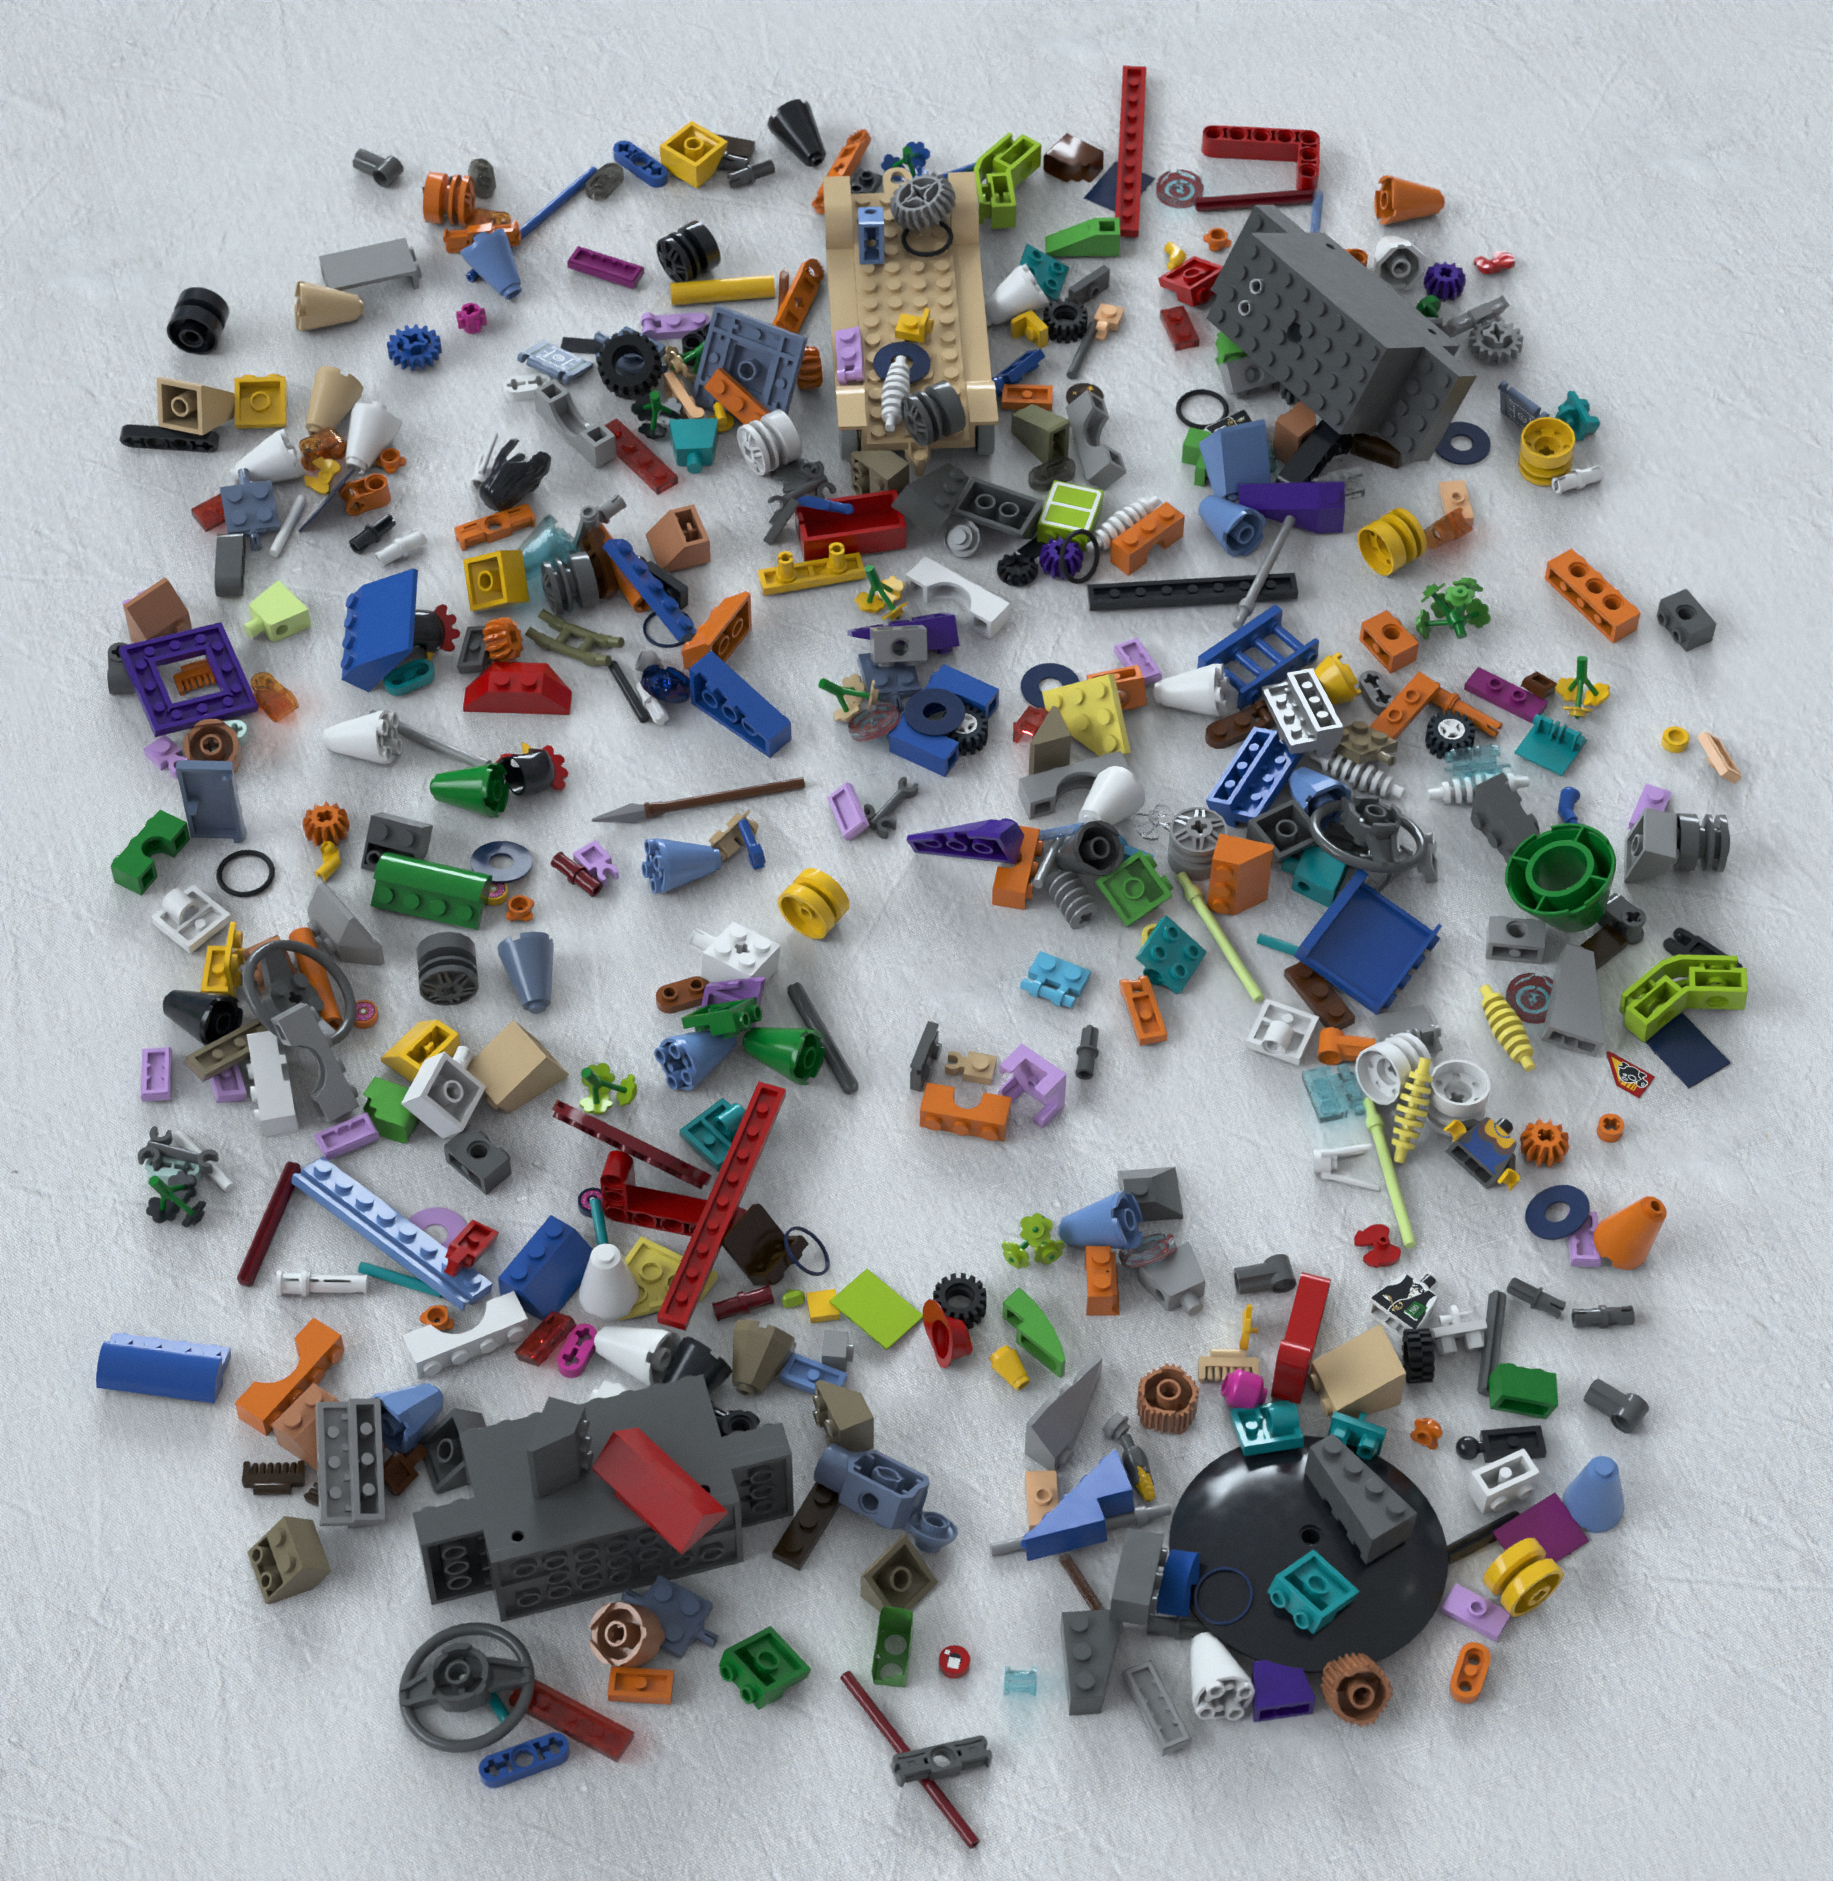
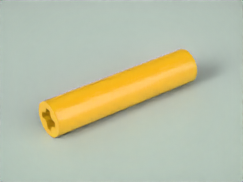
[670,275,775,305]

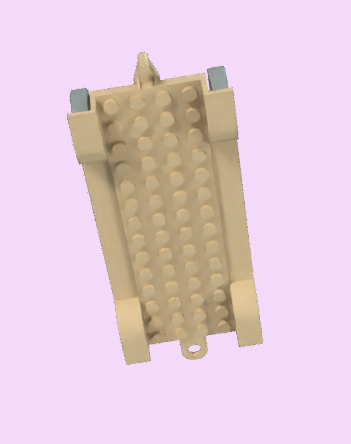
[823,167,998,477]

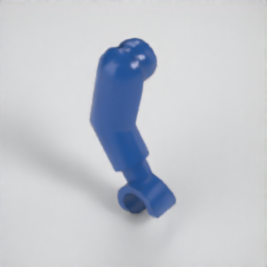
[1557,787,1584,825]

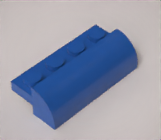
[1206,727,1304,828]
[96,1332,231,1403]

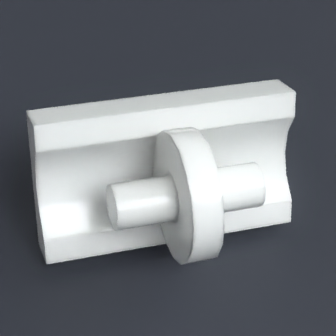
[1431,1305,1487,1357]

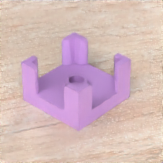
[998,1043,1067,1128]

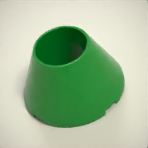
[1505,823,1616,932]

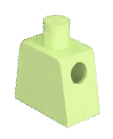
[243,580,311,642]

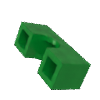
[111,810,190,896]

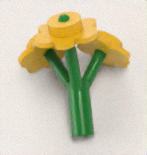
[854,565,908,621]
[1555,656,1610,719]

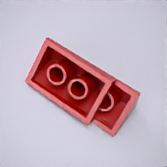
[592,1427,727,1555]

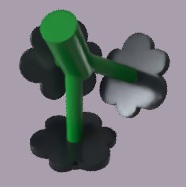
[631,391,683,439]
[146,1170,206,1228]

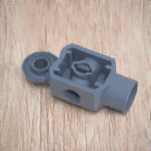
[814,1443,958,1553]

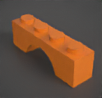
[235,1317,344,1436]

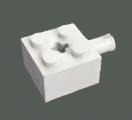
[689,922,781,982]
[401,1046,486,1139]

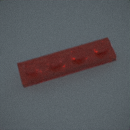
[604,418,678,495]
[508,1679,634,1763]

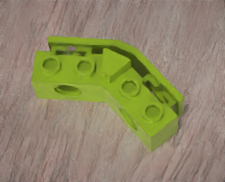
[974,132,1042,229]
[1619,954,1748,1043]

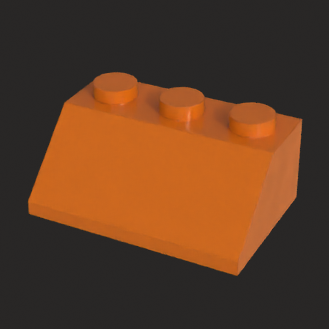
[681,591,752,670]
[1207,833,1274,916]

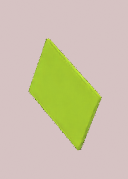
[829,1269,923,1350]

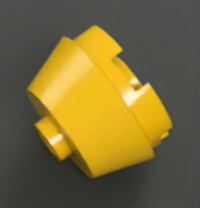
[1314,652,1362,705]

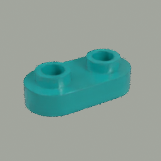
[384,659,435,696]

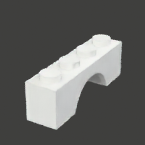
[906,556,1010,640]
[402,1291,530,1379]

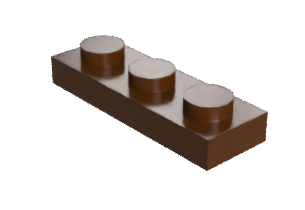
[1284,961,1355,1030]

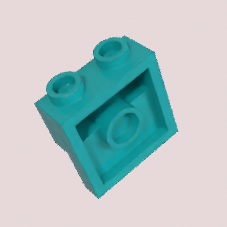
[1267,1549,1360,1634]

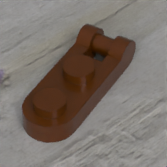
[578,527,618,599]
[1205,700,1276,749]

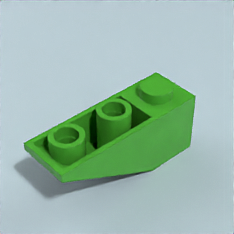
[1045,218,1120,257]

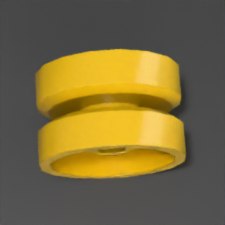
[778,868,849,940]
[1482,1538,1564,1617]

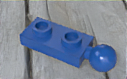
[992,348,1045,397]

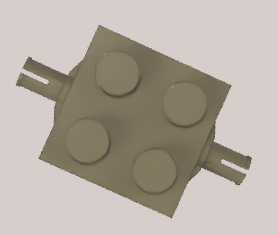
[1333,721,1398,767]

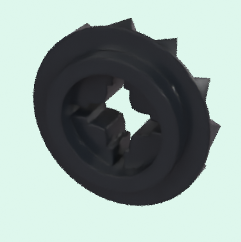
[997,551,1038,586]

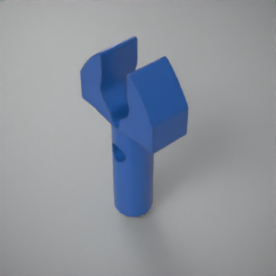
[738,819,766,870]

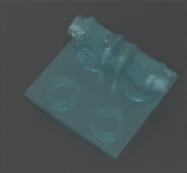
[1444,744,1511,778]

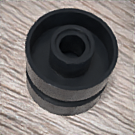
[167,287,229,355]

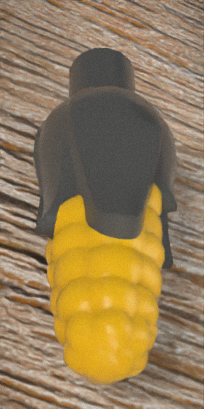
[1119,1434,1155,1502]

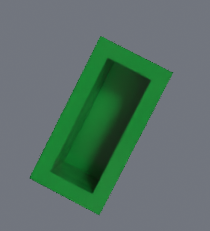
[1488,1363,1558,1420]

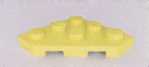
[1042,674,1131,757]
[618,1236,718,1321]

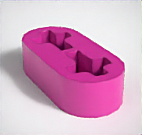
[557,1323,597,1378]

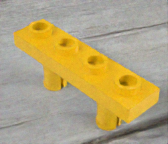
[758,542,865,596]

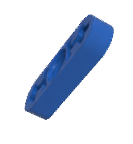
[613,140,668,188]
[479,1732,570,1788]

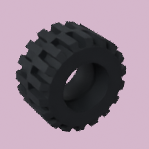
[597,330,662,400]

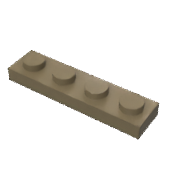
[185,1019,269,1082]

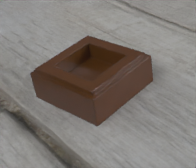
[1521,672,1557,699]

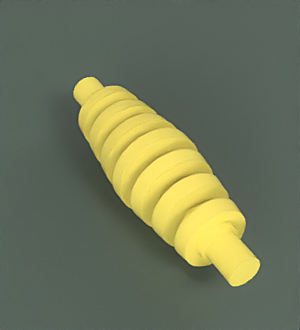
[1480,984,1536,1072]
[1391,1057,1433,1164]

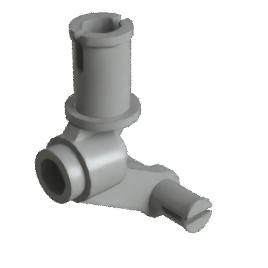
[562,494,626,554]

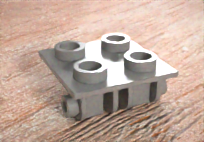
[1370,1004,1443,1053]

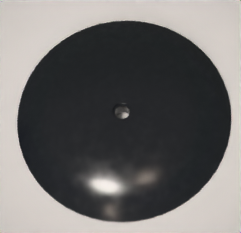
[1169,1435,1448,1673]

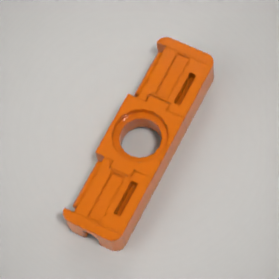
[443,221,521,253]
[454,503,536,551]

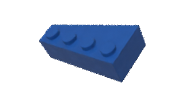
[689,651,791,758]

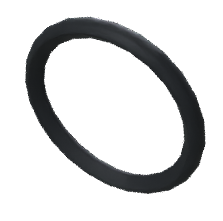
[901,221,953,257]
[1176,389,1229,430]
[1059,529,1100,584]
[216,850,275,897]

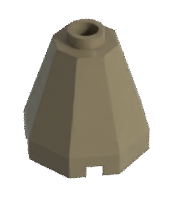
[732,1319,797,1397]

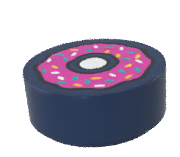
[578,1188,603,1218]

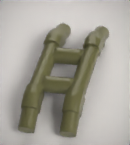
[525,609,624,667]

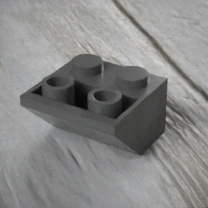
[361,812,433,872]

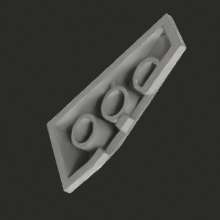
[1024,1355,1102,1471]

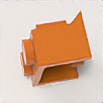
[1084,1246,1120,1316]

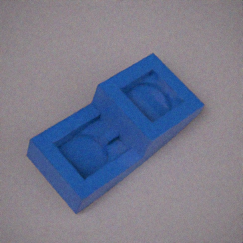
[1156,1550,1200,1617]

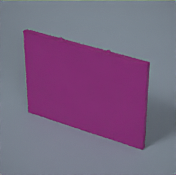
[1492,1492,1589,1562]

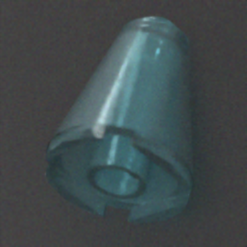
[517,514,578,581]

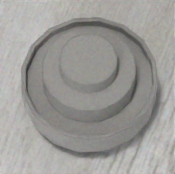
[944,519,983,558]

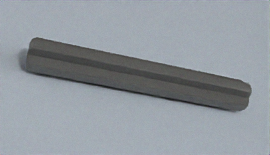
[1477,1290,1506,1397]

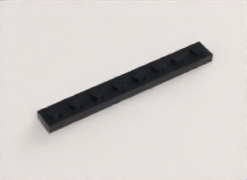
[1087,573,1298,611]

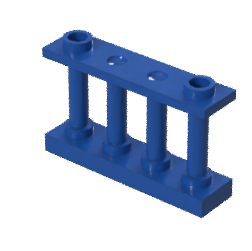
[1197,604,1319,711]

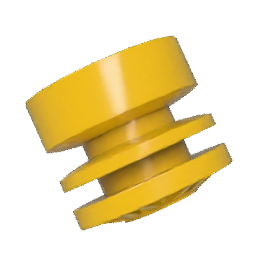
[1518,417,1575,486]
[1357,507,1427,576]

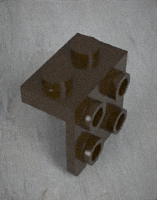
[721,1204,809,1285]

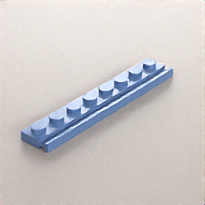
[291,1156,493,1311]

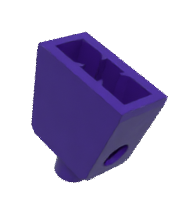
[1251,1660,1316,1722]

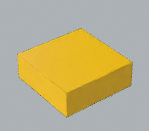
[806,1289,840,1323]

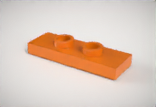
[1369,671,1441,740]

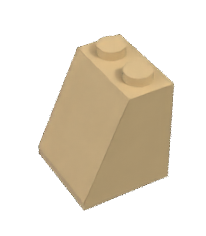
[157,377,235,435]
[466,1020,569,1114]
[1308,1325,1406,1420]

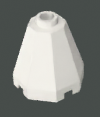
[1375,236,1425,292]

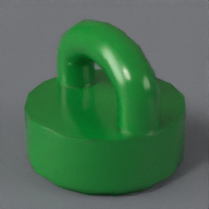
[1416,295,1441,318]

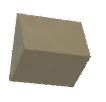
[1029,706,1071,775]
[860,1534,938,1612]

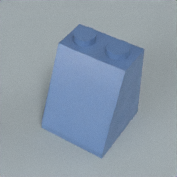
[1198,419,1271,502]

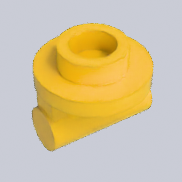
[710,402,734,432]

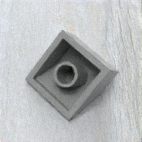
[1624,807,1680,883]

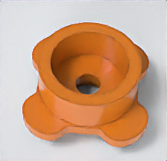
[1203,228,1232,252]
[375,448,406,474]
[506,895,534,922]
[420,1305,455,1332]
[1410,1418,1443,1450]

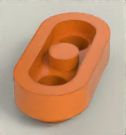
[1449,1642,1491,1704]

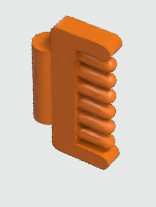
[173,658,217,696]

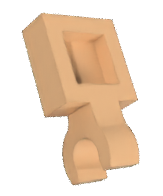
[1093,303,1125,341]

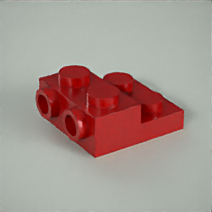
[1158,256,1223,307]

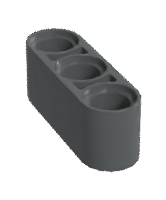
[214,533,246,596]

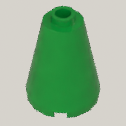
[430,763,509,818]
[743,1027,825,1085]

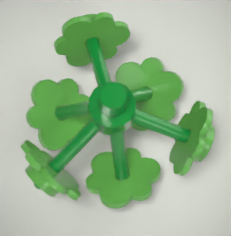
[1416,577,1491,640]

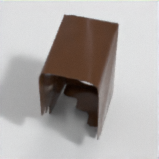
[1043,133,1104,182]

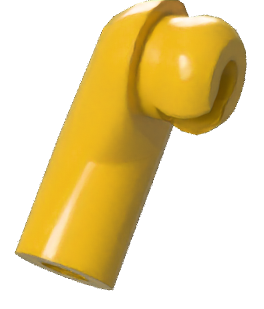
[1164,242,1186,270]
[315,841,341,882]

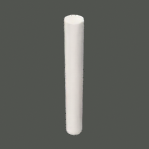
[269,495,307,558]
[172,1130,234,1193]

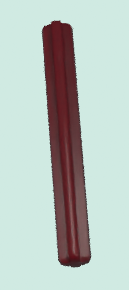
[1194,189,1314,212]
[237,1161,302,1287]

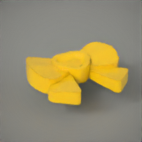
[304,457,342,495]
[1239,1304,1258,1350]

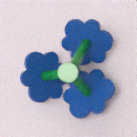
[881,142,931,182]

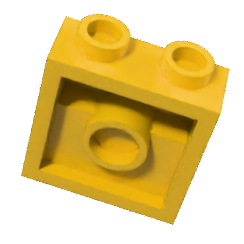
[234,374,288,429]

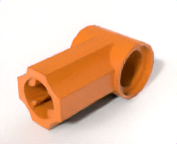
[1317,1027,1375,1065]

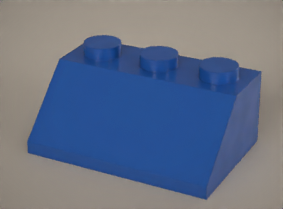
[498,1215,593,1325]

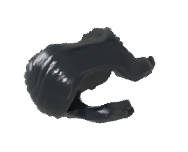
[479,438,551,512]

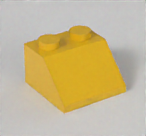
[660,121,728,188]
[463,550,530,611]

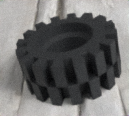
[1043,298,1088,344]
[933,1273,987,1329]
[1402,1328,1435,1384]

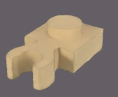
[945,1051,997,1086]

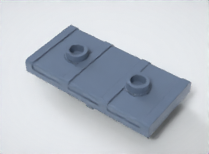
[176,760,247,843]

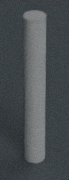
[1032,833,1065,889]

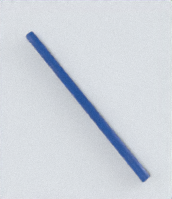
[466,166,599,282]

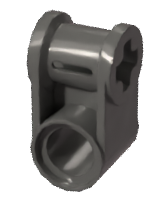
[107,642,135,694]
[1597,893,1646,945]

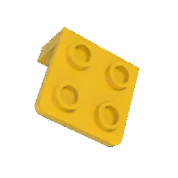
[200,922,246,998]

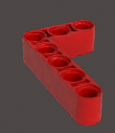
[1201,125,1320,194]
[600,1150,746,1237]
[1271,1272,1331,1404]

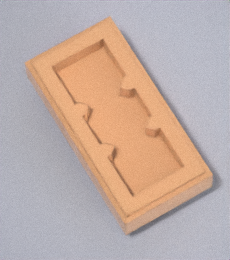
[1438,480,1474,526]
[1697,731,1742,784]
[1025,1470,1059,1531]

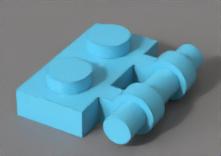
[1020,951,1091,1008]

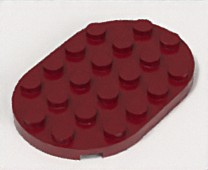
[552,1100,712,1190]

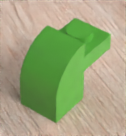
[1182,427,1212,487]

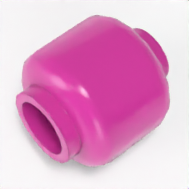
[1220,1369,1268,1409]

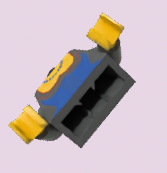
[1443,1117,1520,1191]

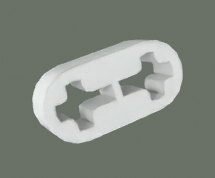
[503,373,551,401]

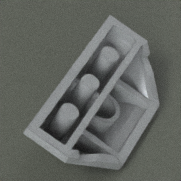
[307,876,385,966]

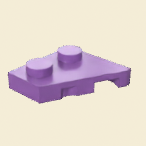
[701,977,766,1030]

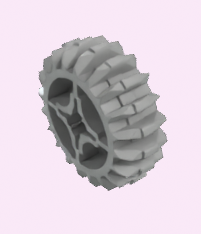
[890,172,956,232]

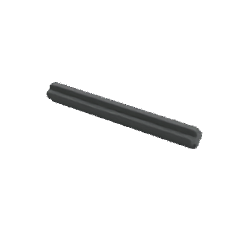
[787,982,858,1094]

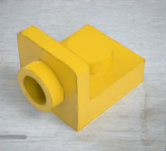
[895,308,934,343]
[1011,310,1048,348]

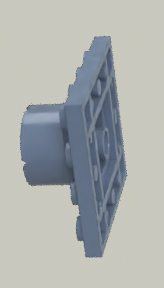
[692,305,808,420]

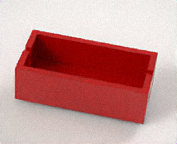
[795,489,906,562]

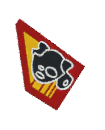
[1606,1051,1655,1098]

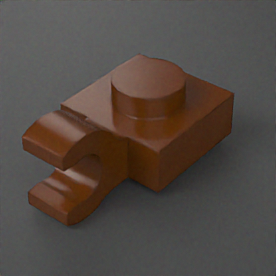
[383,1444,428,1496]

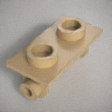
[708,809,759,861]

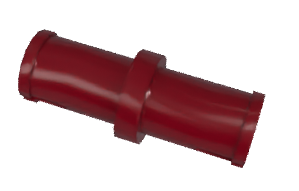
[550,852,603,897]
[712,1285,774,1321]

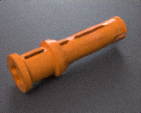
[1428,682,1503,738]

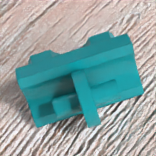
[1555,391,1600,441]
[1327,1411,1387,1460]

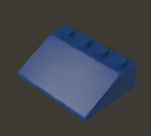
[340,568,418,692]

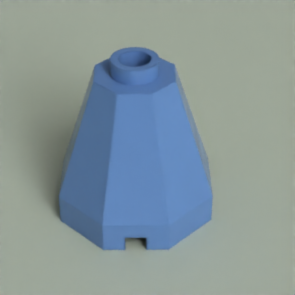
[1288,767,1351,832]
[371,1383,443,1453]

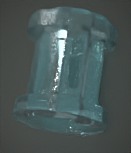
[1004,1666,1037,1696]

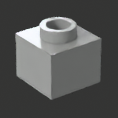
[822,1330,854,1372]

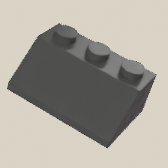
[951,477,1043,539]
[527,1397,593,1499]

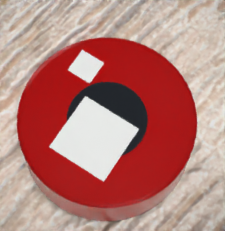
[939,1645,970,1679]

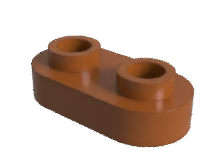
[656,976,709,1014]

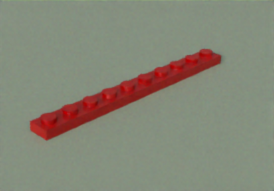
[1115,65,1147,238]
[657,1081,786,1331]

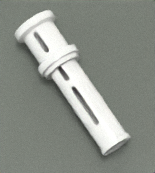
[276,1270,368,1297]

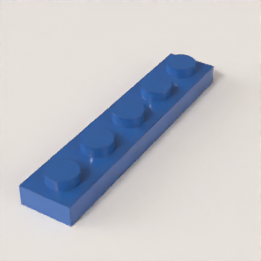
[602,539,697,642]

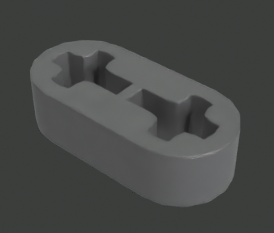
[1358,670,1395,715]

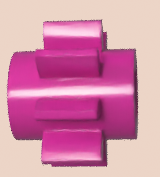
[456,303,487,334]

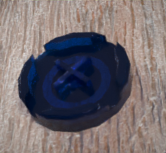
[640,664,691,703]

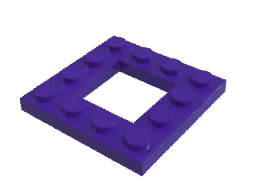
[119,622,258,737]

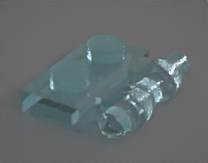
[1302,1064,1366,1123]

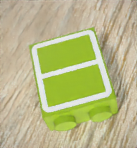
[1037,480,1104,552]

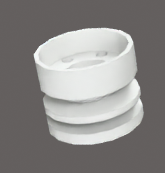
[737,409,802,476]
[1355,1033,1433,1105]
[1424,1060,1490,1137]

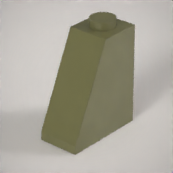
[1011,404,1070,468]

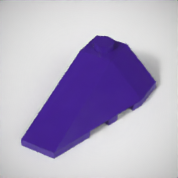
[1238,481,1345,533]
[847,612,960,654]
[906,818,1024,864]

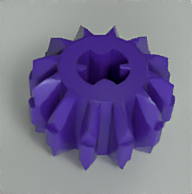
[1423,261,1466,302]
[1039,537,1084,580]

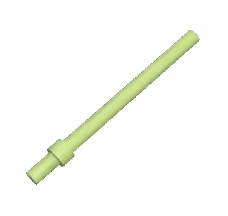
[1176,871,1264,1003]
[1363,1097,1416,1249]

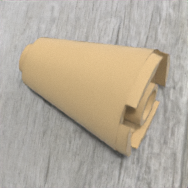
[294,281,364,331]
[305,366,363,439]

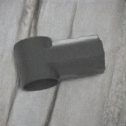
[352,148,404,188]
[1233,1254,1297,1295]
[1583,1378,1649,1434]

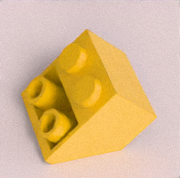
[380,1019,461,1082]

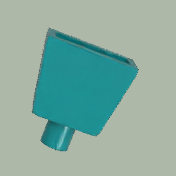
[669,418,718,474]
[1281,846,1351,908]

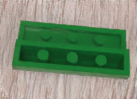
[371,852,493,930]

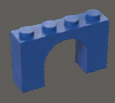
[887,664,999,777]

